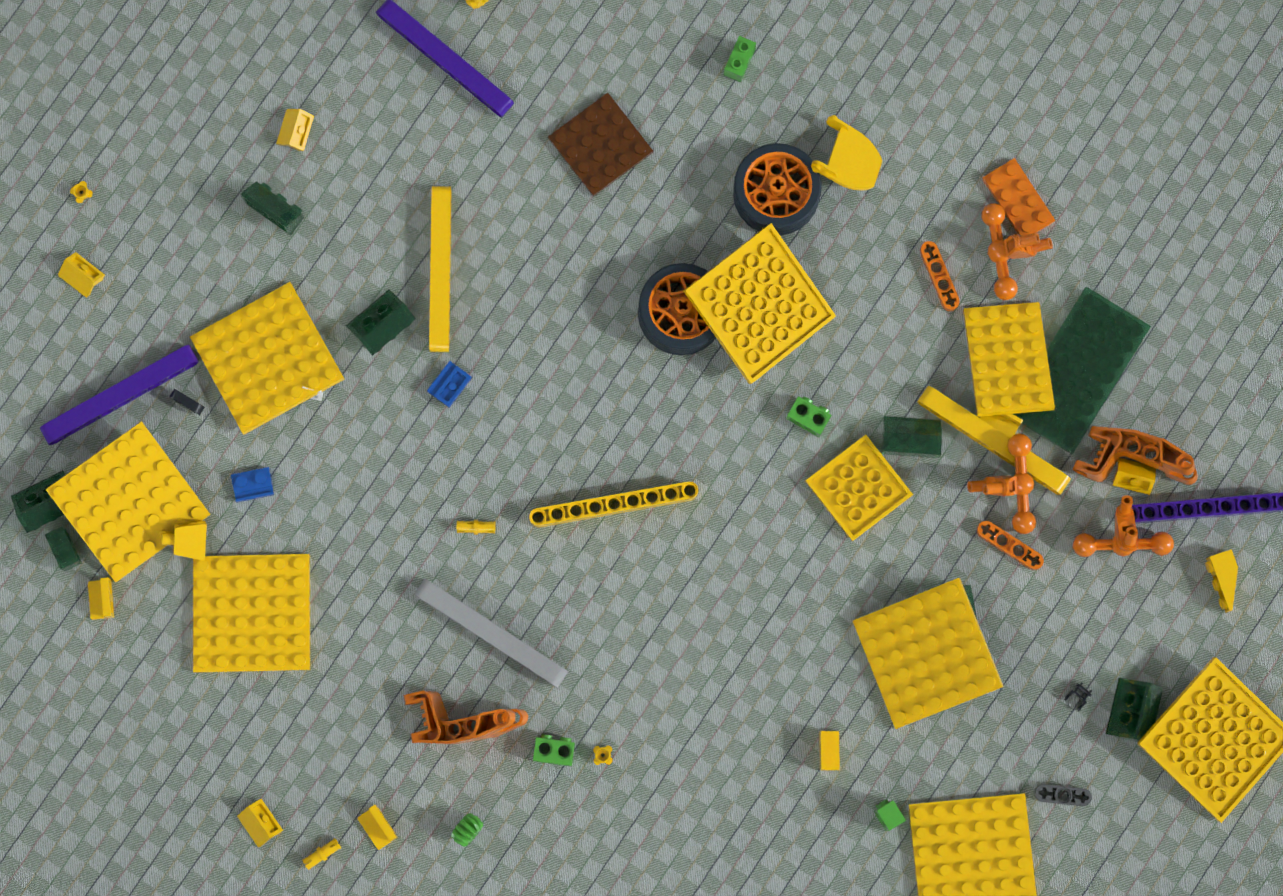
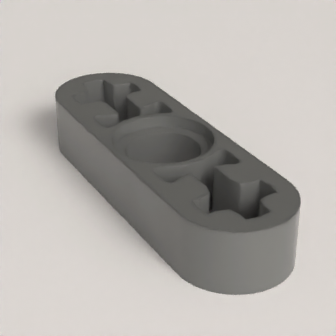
[1034,784,1092,806]

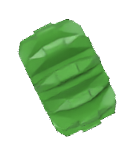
[451,813,483,847]

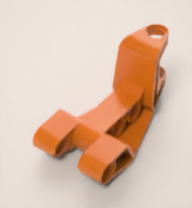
[1072,426,1198,485]
[404,691,528,744]

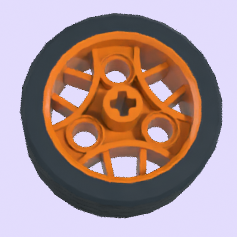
[733,143,822,235]
[638,263,716,355]

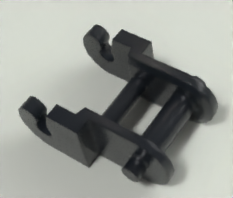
[1064,682,1092,712]

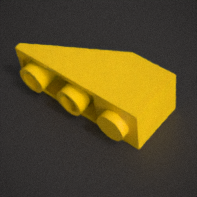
[1205,549,1238,613]

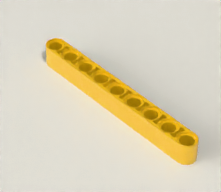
[429,186,451,352]
[917,386,1071,495]
[529,481,698,528]

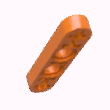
[920,241,960,311]
[977,521,1044,570]

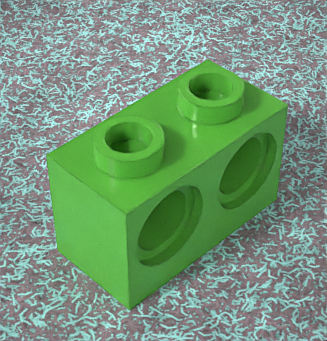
[724,36,756,82]
[786,396,832,437]
[533,734,575,767]
[874,799,906,831]

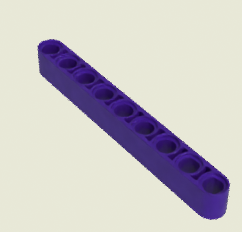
[375,0,514,118]
[40,345,199,446]
[1132,492,1283,524]

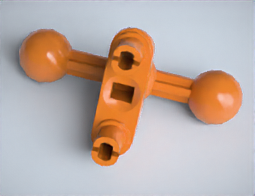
[981,203,1053,300]
[967,433,1037,534]
[1073,495,1174,557]

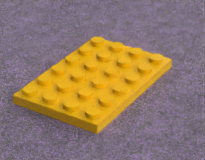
[963,302,1055,417]

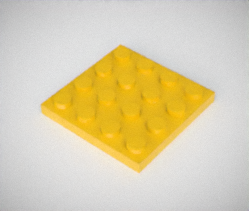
[805,435,913,542]

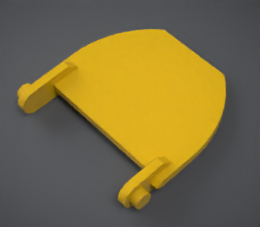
[811,115,882,190]

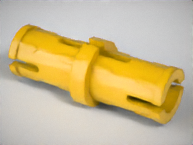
[456,519,496,535]
[302,838,342,870]

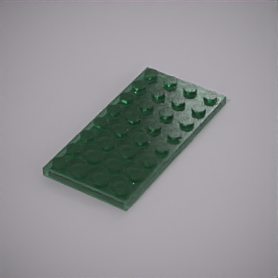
[1013,287,1151,455]

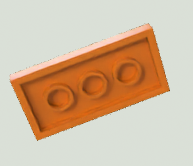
[982,158,1056,236]

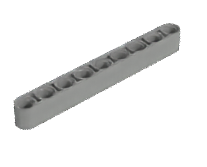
[414,578,568,688]

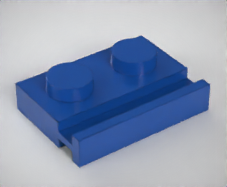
[427,361,472,408]
[231,467,274,503]

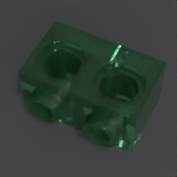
[45,526,82,572]

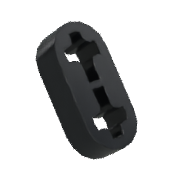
[169,389,205,416]

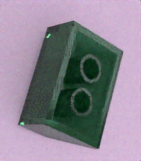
[240,181,304,236]
[346,289,416,356]
[881,416,942,458]
[11,470,66,533]
[1106,678,1163,742]

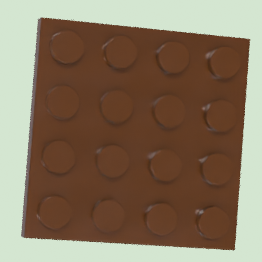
[548,93,653,197]

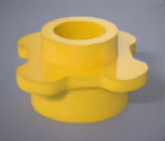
[70,181,93,203]
[593,745,613,765]

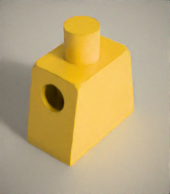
[162,521,207,560]

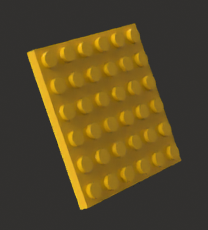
[683,223,836,384]
[190,282,345,435]
[46,421,211,583]
[193,554,310,673]
[853,578,1004,729]
[1137,657,1283,823]
[908,793,1037,896]

